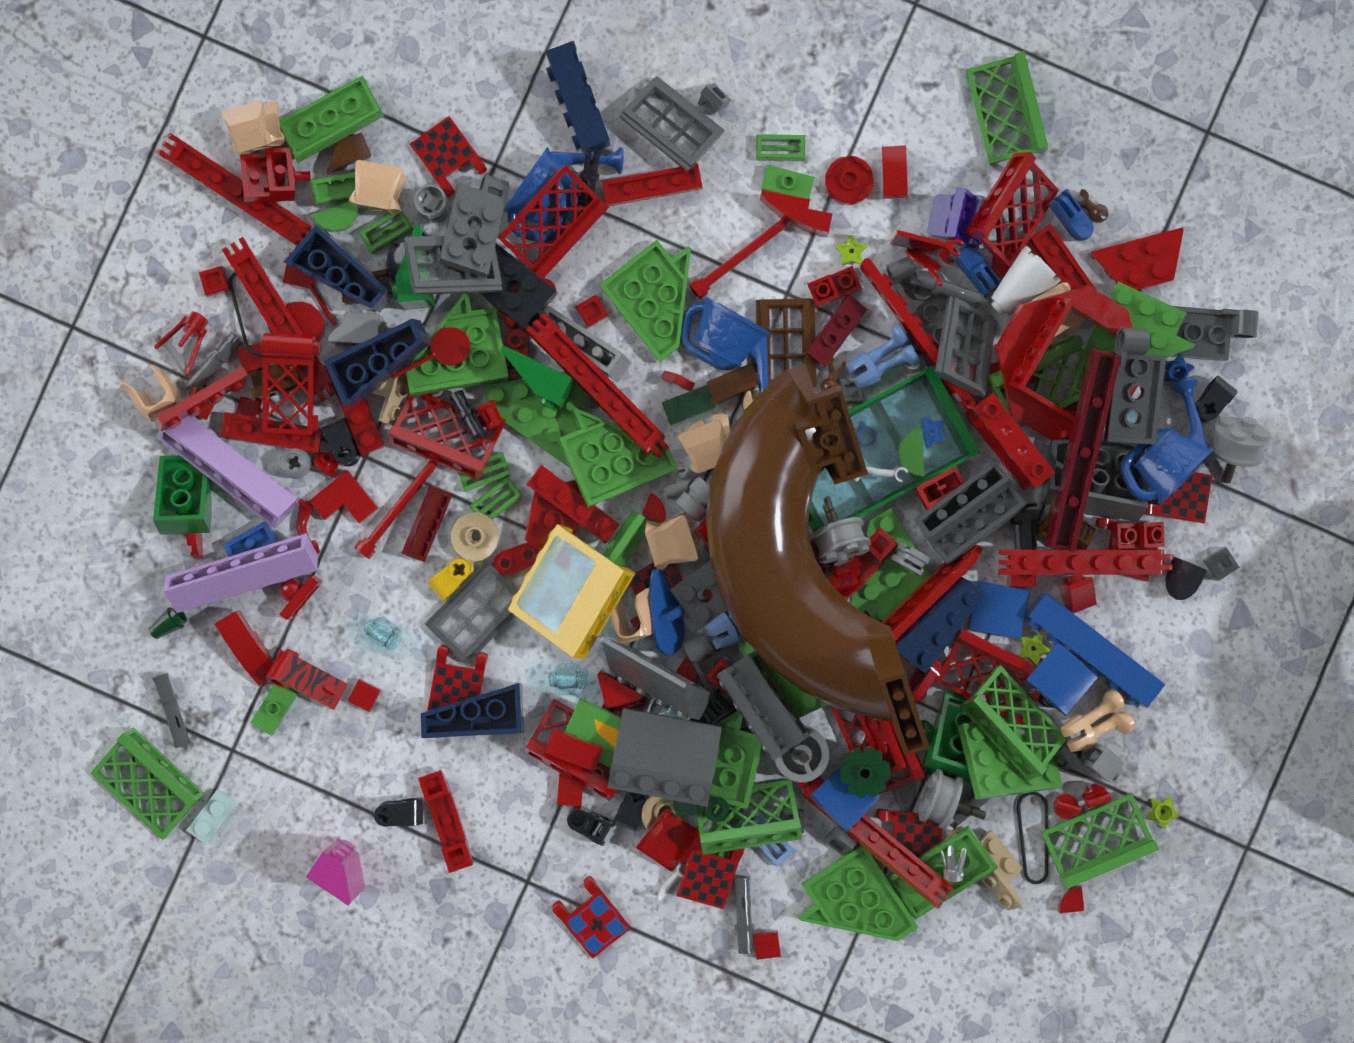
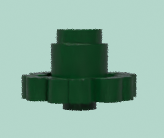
[840,746,891,798]

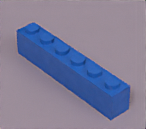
[1026,593,1166,708]

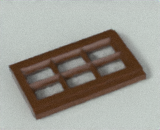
[756,298,817,388]

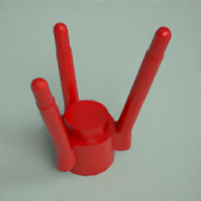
[154,311,209,376]

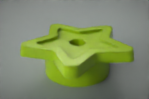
[835,235,867,266]
[1018,633,1050,665]
[1147,797,1179,829]

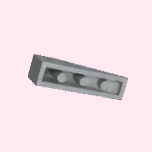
[544,305,632,383]

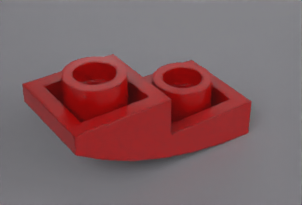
[882,145,908,199]
[807,266,862,307]
[1111,522,1165,549]
[544,728,604,771]

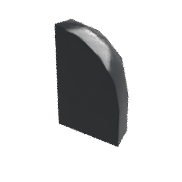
[386,241,405,284]
[1165,557,1207,600]

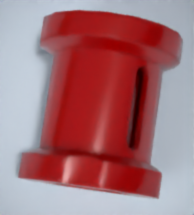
[475,399,506,431]

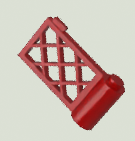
[261,333,320,435]

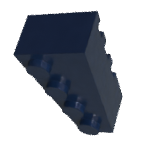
[546,41,611,154]
[284,225,393,312]
[324,319,431,408]
[895,577,986,674]
[420,683,524,738]

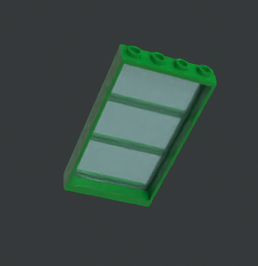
[808,366,980,533]

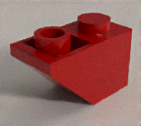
[1057,574,1097,613]

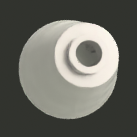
[991,246,1061,315]

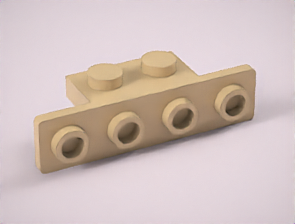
[371,356,416,425]
[946,826,1024,910]

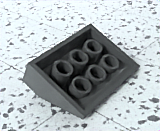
[1041,436,1149,522]
[602,637,713,721]
[608,708,722,807]

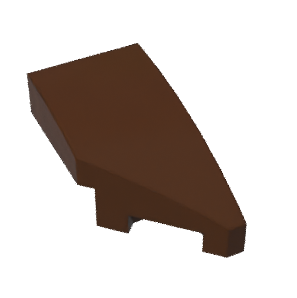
[326,132,372,175]

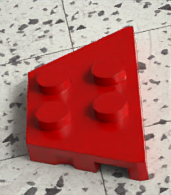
[1090,227,1184,290]
[524,480,582,571]

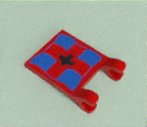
[552,876,631,959]

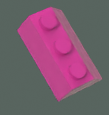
[306,839,365,906]

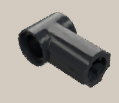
[1010,503,1039,549]

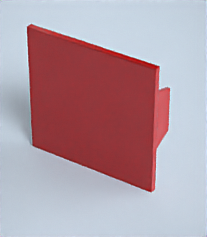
[636,808,699,872]

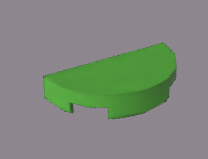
[312,201,360,232]
[898,426,925,476]

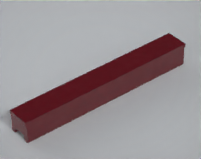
[1045,348,1122,552]

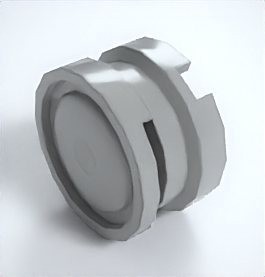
[890,542,930,576]

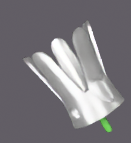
[941,845,966,885]

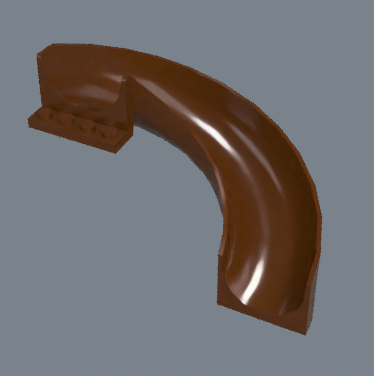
[706,364,930,755]

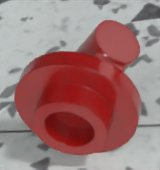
[311,452,339,478]
[1082,783,1112,809]
[1053,794,1081,819]

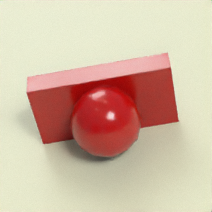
[279,576,322,620]

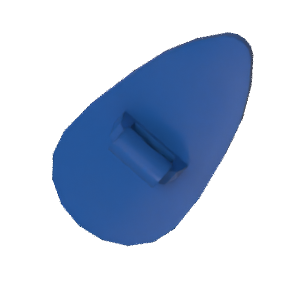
[649,569,685,655]

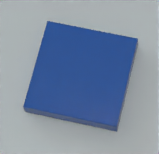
[810,763,880,833]

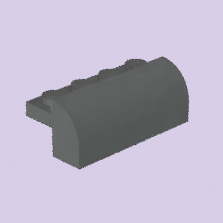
[914,460,1028,565]
[716,651,811,761]

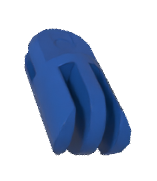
[1048,189,1094,241]
[956,246,1002,299]

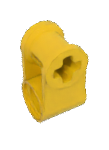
[427,558,474,602]

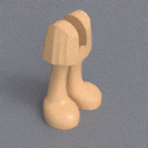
[1060,689,1135,752]

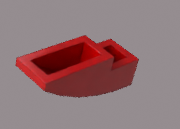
[760,190,833,237]
[214,610,274,686]

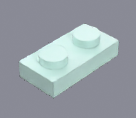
[186,789,238,845]

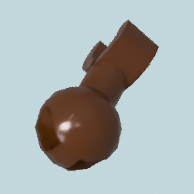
[1076,189,1109,223]
[820,358,846,391]

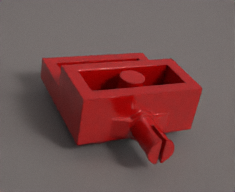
[240,148,311,202]

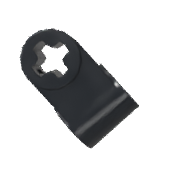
[1195,375,1238,423]
[322,417,360,467]
[690,688,735,725]
[613,791,649,831]
[374,798,423,827]
[567,806,616,846]

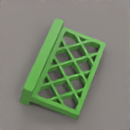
[966,51,1048,165]
[987,336,1088,428]
[578,510,649,592]
[960,665,1067,781]
[91,727,205,840]
[695,779,802,855]
[1040,793,1159,889]

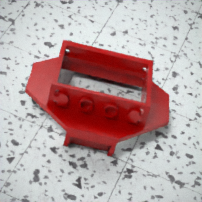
[992,285,1138,441]

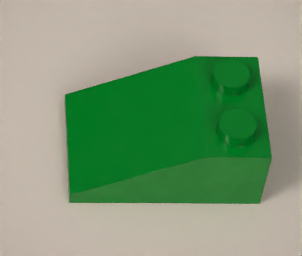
[392,225,435,310]
[501,346,574,411]
[153,455,212,535]
[922,692,973,783]

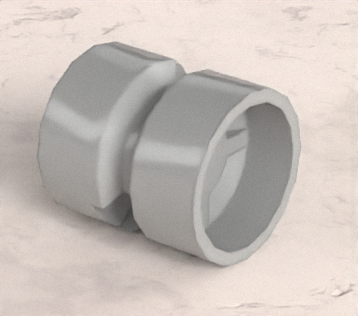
[414,184,451,223]
[675,477,710,523]

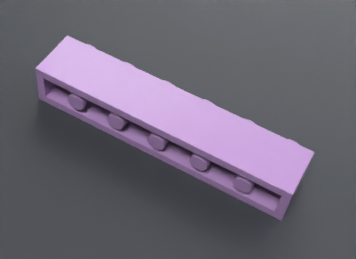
[158,416,297,529]
[163,534,318,613]

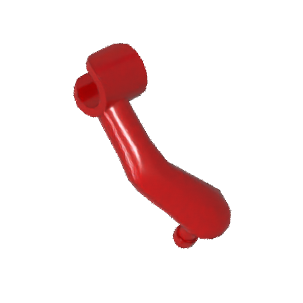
[296,499,320,554]

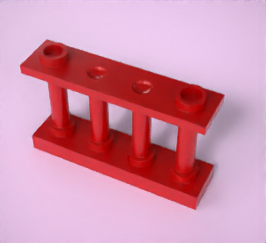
[963,393,1055,491]

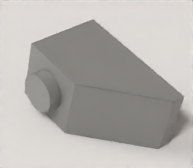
[328,309,383,346]
[1083,743,1124,783]

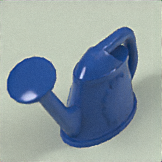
[503,147,624,243]
[680,296,771,394]
[1119,378,1214,505]

